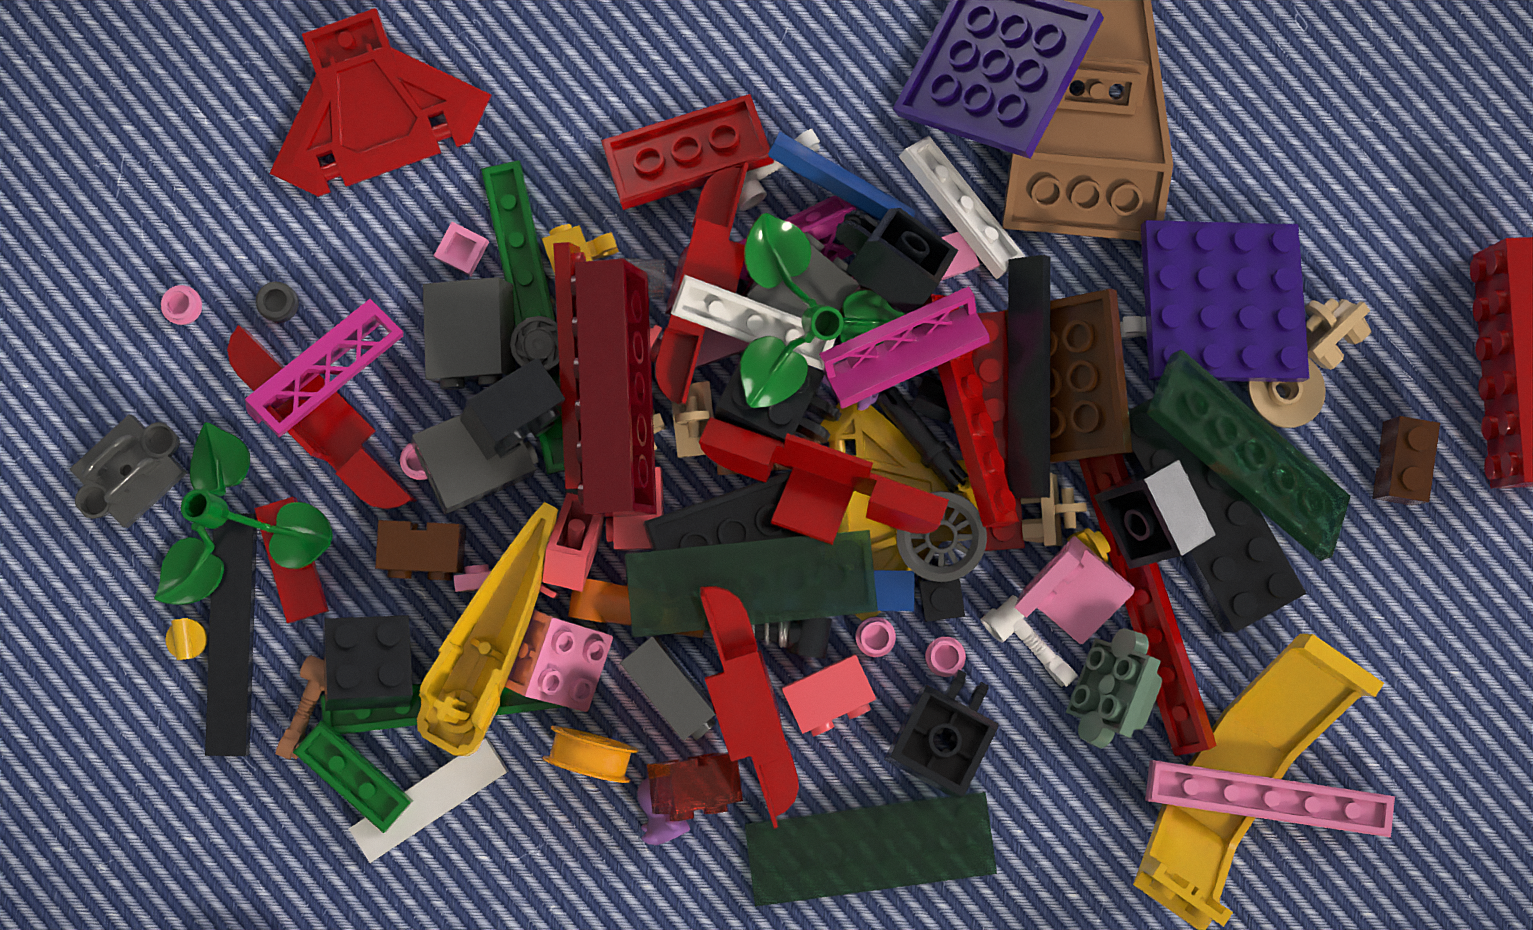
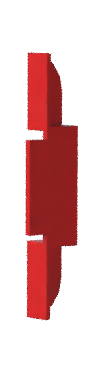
[655,163,749,406]
[227,325,417,509]
[699,417,949,545]
[700,586,799,829]

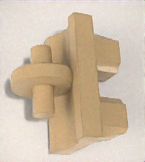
[1305,298,1371,370]
[671,381,714,458]
[1020,472,1087,547]

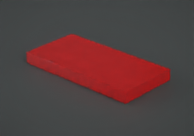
[601,94,774,210]

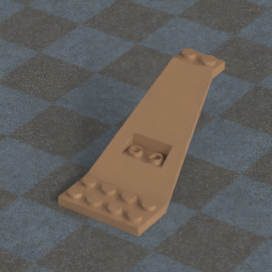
[1001,0,1173,241]

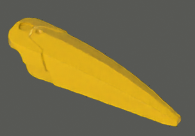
[417,502,558,757]

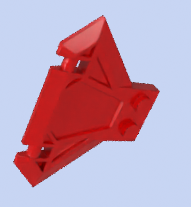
[269,8,492,197]

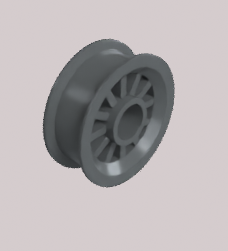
[897,491,987,582]

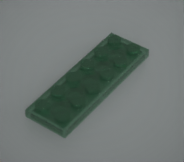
[1147,349,1351,561]
[624,530,878,637]
[745,791,997,907]

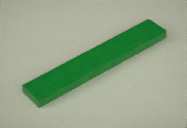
[321,683,565,734]

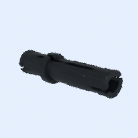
[876,387,969,493]

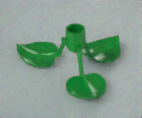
[739,213,905,408]
[154,422,333,605]

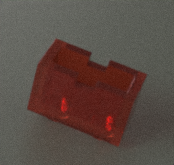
[647,752,743,821]

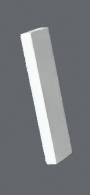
[898,136,1025,280]
[670,274,836,370]
[349,738,509,863]

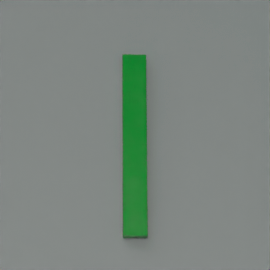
[481,160,565,475]

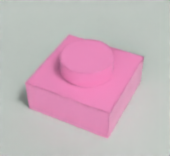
[434,222,489,277]
[454,564,491,592]

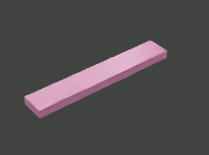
[1145,760,1395,837]

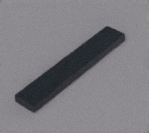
[1008,255,1051,499]
[205,513,257,756]

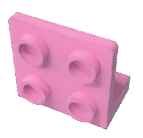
[1014,536,1135,644]
[505,609,613,712]

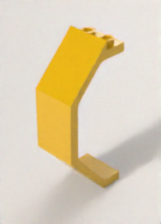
[1133,634,1384,930]

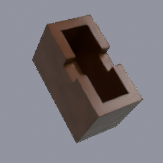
[1372,416,1440,506]
[375,520,466,581]

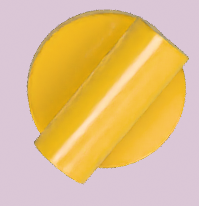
[1067,527,1110,563]
[165,618,208,661]

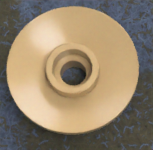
[1247,358,1326,428]

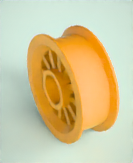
[542,726,638,783]

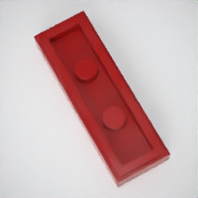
[254,497,329,623]

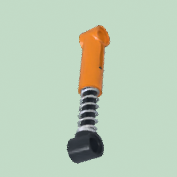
[568,579,832,659]

